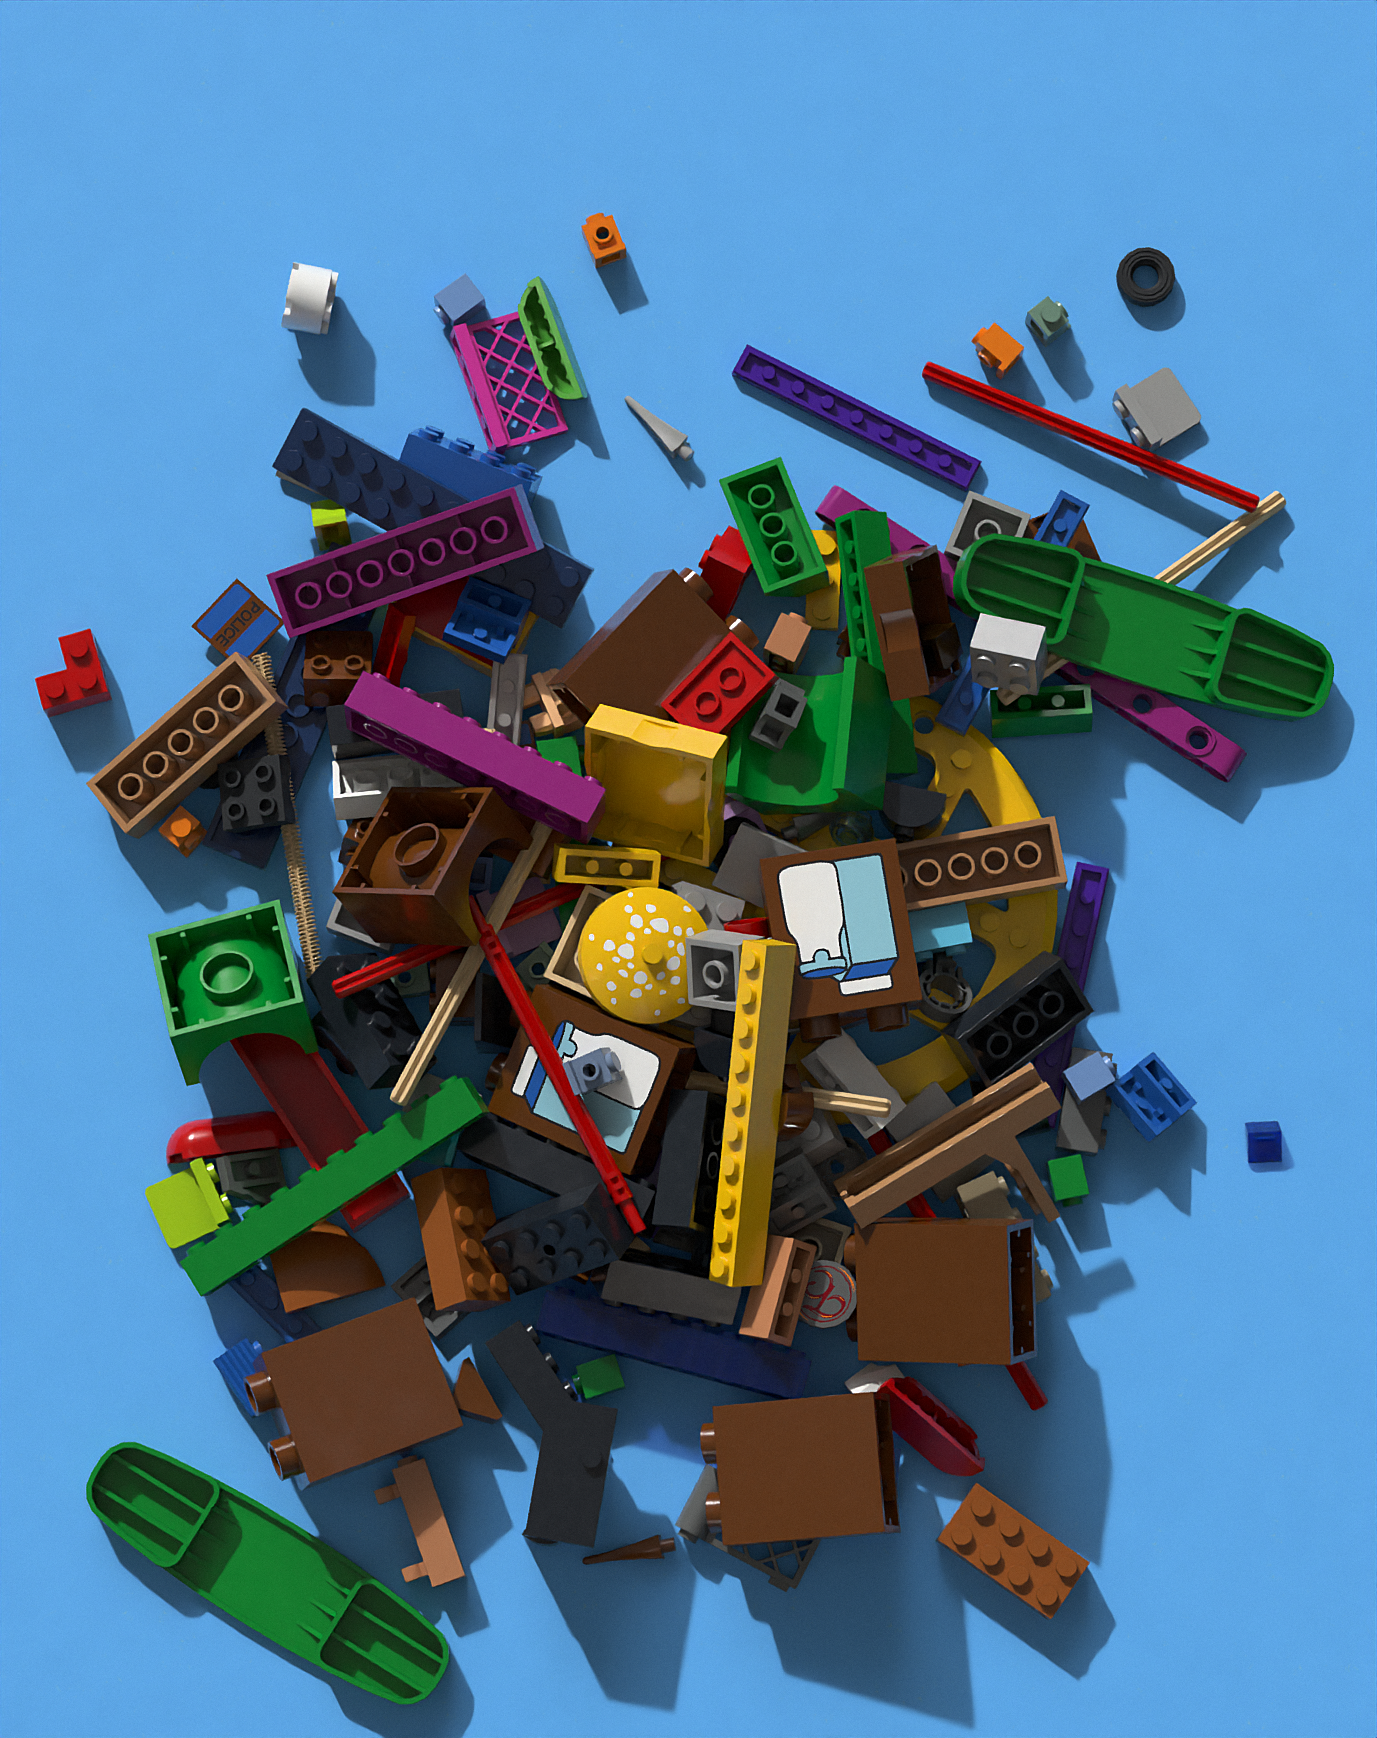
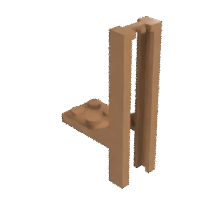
[833,1063,1062,1229]

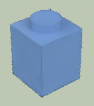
[433,273,486,328]
[1061,1051,1117,1105]

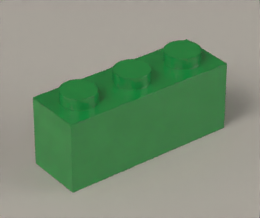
[989,684,1093,738]

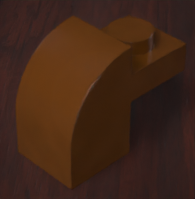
[777,1064,814,1142]

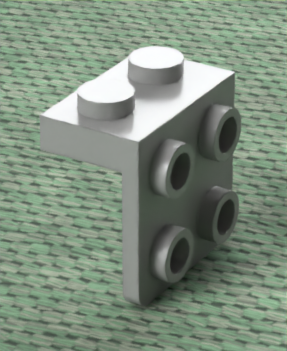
[1112,367,1201,452]

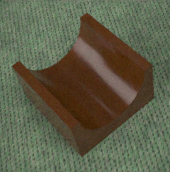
[332,787,534,946]

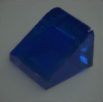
[1245,1121,1282,1163]

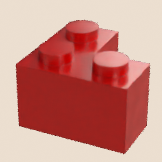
[698,526,754,622]
[35,629,112,718]

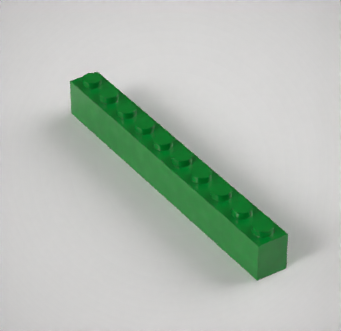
[180,1075,490,1296]

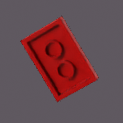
[660,632,779,735]

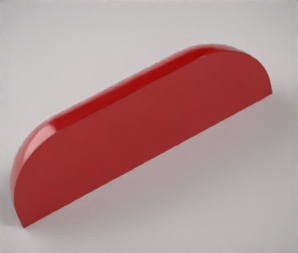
[166,1111,298,1165]
[876,1376,985,1477]

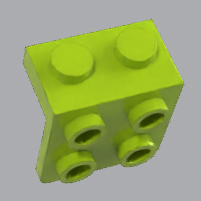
[145,1157,234,1249]

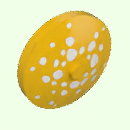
[578,887,708,1025]

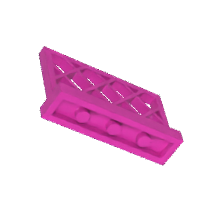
[449,312,568,454]

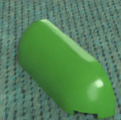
[518,276,587,401]

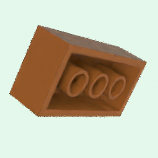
[411,1167,511,1312]
[935,1483,1090,1620]

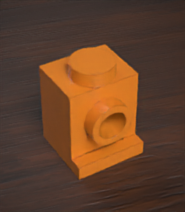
[581,213,626,269]
[971,322,1024,380]
[158,805,207,858]

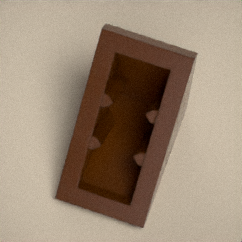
[452,1357,503,1424]

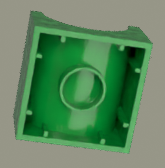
[725,656,893,815]
[148,899,319,1086]

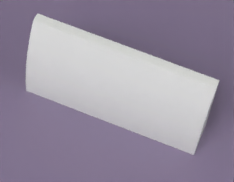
[332,755,466,820]

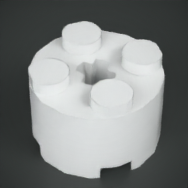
[281,262,339,335]

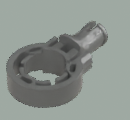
[919,951,972,1023]

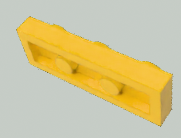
[805,530,841,631]

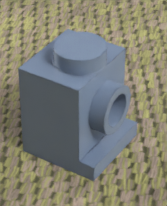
[562,1047,622,1096]

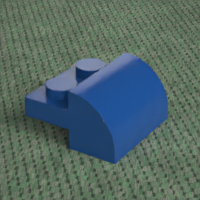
[442,576,532,665]
[1105,1051,1197,1142]

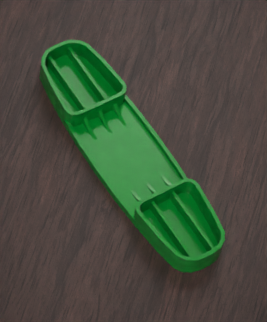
[952,533,1334,722]
[86,1442,450,1704]

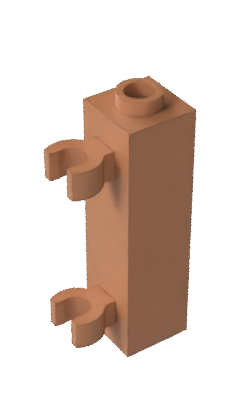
[374,1455,466,1588]

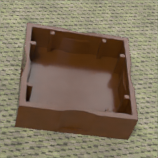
[864,544,962,701]

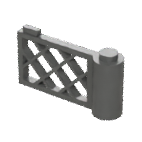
[675,1464,821,1592]

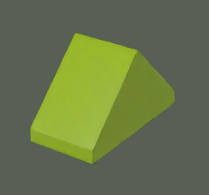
[310,499,352,551]

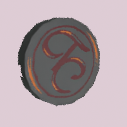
[798,1260,857,1329]

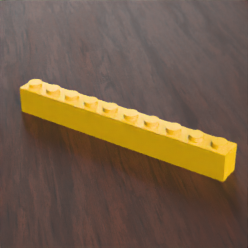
[709,939,796,1287]

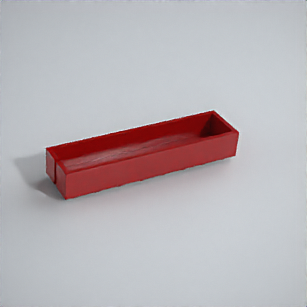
[229,1033,411,1233]

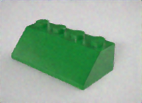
[719,457,830,597]

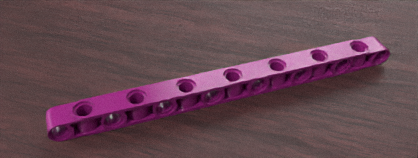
[814,485,1247,783]

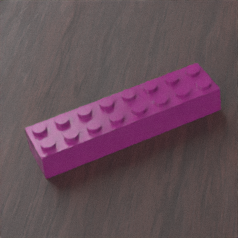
[266,484,544,638]
[344,671,606,846]

